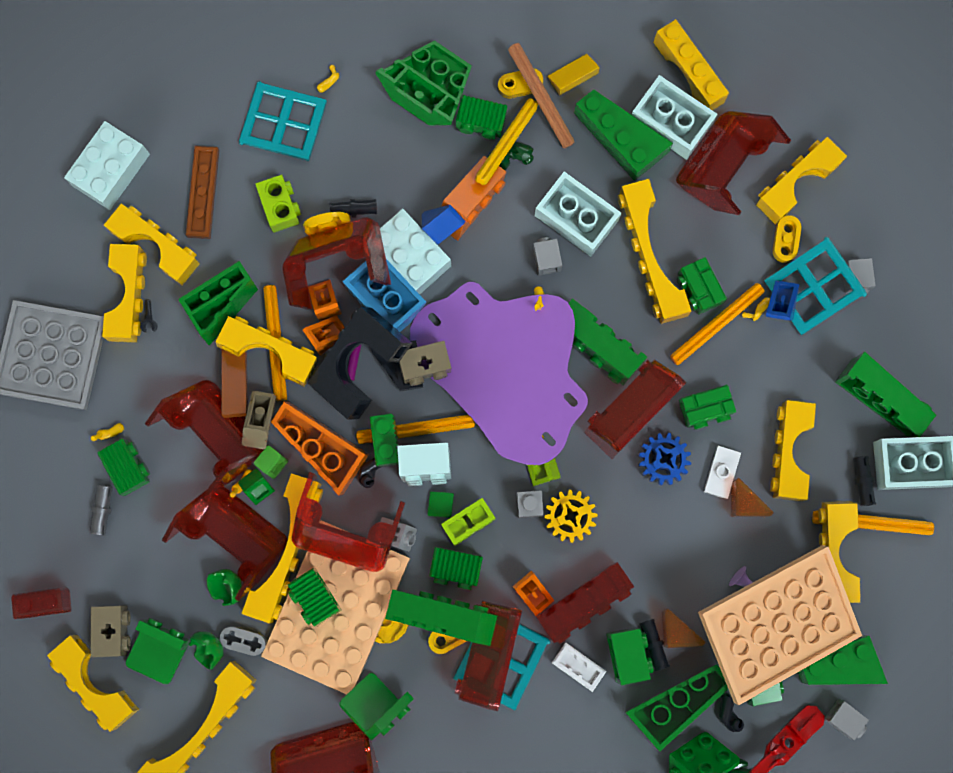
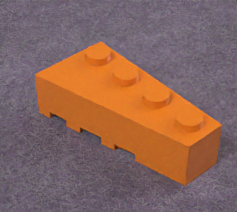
[271,402,369,496]

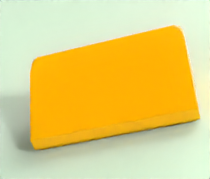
[548,54,600,96]

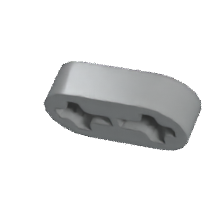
[220,627,267,656]

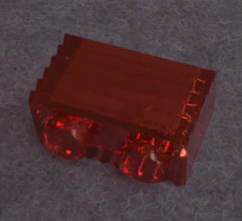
[11,588,72,619]

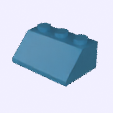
[342,250,426,332]

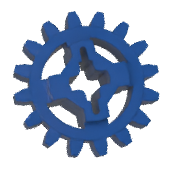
[638,433,691,486]

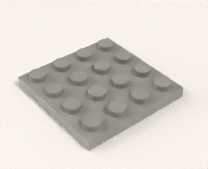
[0,300,104,411]

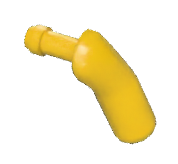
[317,65,339,93]
[534,286,544,311]
[742,297,770,321]
[91,423,124,441]
[230,469,252,498]

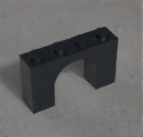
[308,307,412,420]

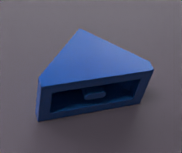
[422,205,466,245]
[766,281,800,321]

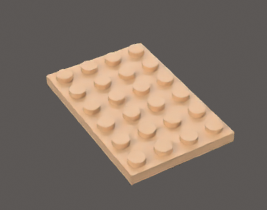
[261,520,411,694]
[698,545,862,705]

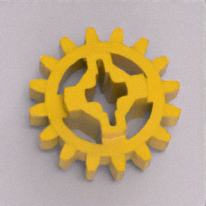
[544,490,598,543]

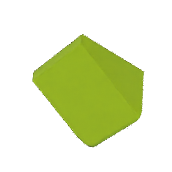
[527,458,561,486]

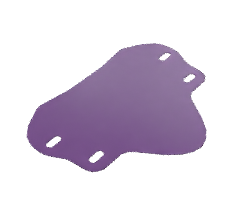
[410,282,588,465]

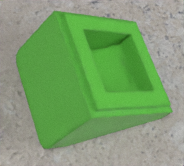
[254,445,289,479]

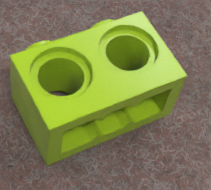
[255,175,302,233]
[441,498,496,546]

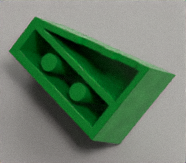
[178,261,258,346]
[798,635,888,685]

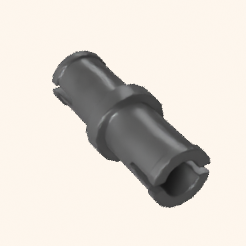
[90,485,113,535]

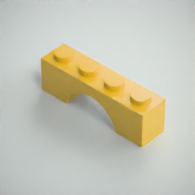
[653,19,729,111]
[756,137,847,225]
[104,203,200,286]
[102,244,147,342]
[216,316,317,387]
[770,400,816,502]
[818,501,860,603]
[47,635,139,732]

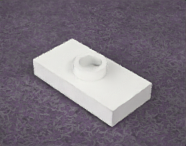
[703,446,741,499]
[551,642,607,692]

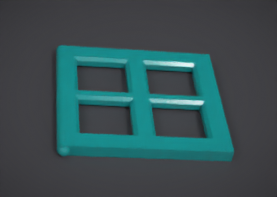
[239,81,327,161]
[764,237,867,335]
[453,609,550,710]

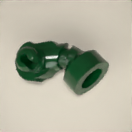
[487,142,534,171]

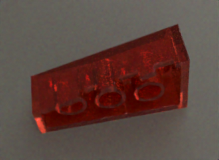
[535,562,634,644]

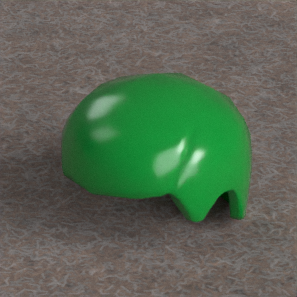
[206,569,243,606]
[189,631,224,670]

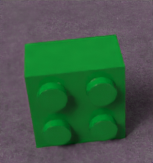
[606,628,653,685]

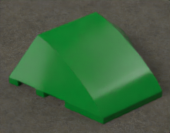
[375,41,472,125]

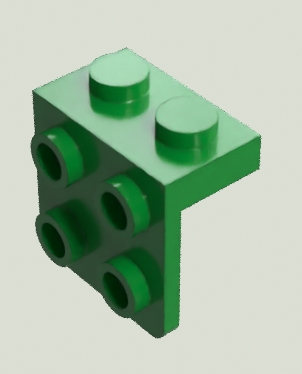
[126,618,190,685]
[339,673,414,741]
[669,732,740,773]

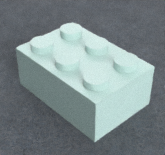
[632,75,717,160]
[64,121,150,210]
[535,172,621,257]
[368,209,451,294]
[873,436,953,490]
[398,443,451,486]

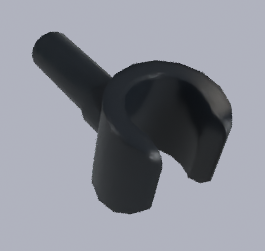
[140,300,158,333]

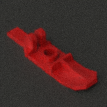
[749,705,825,773]

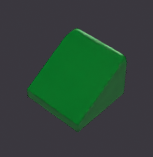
[238,468,275,505]
[428,492,454,518]

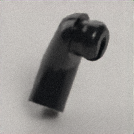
[359,457,381,488]
[719,695,744,732]

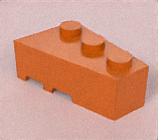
[441,156,507,241]

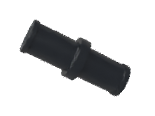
[329,199,377,218]
[853,456,876,506]
[639,619,670,671]

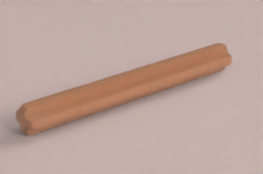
[508,43,574,148]

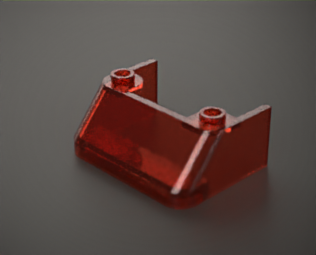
[676,111,791,215]
[283,217,391,310]
[585,360,687,459]
[145,380,264,495]
[292,472,406,572]
[162,485,288,601]
[455,600,522,712]
[270,722,380,773]

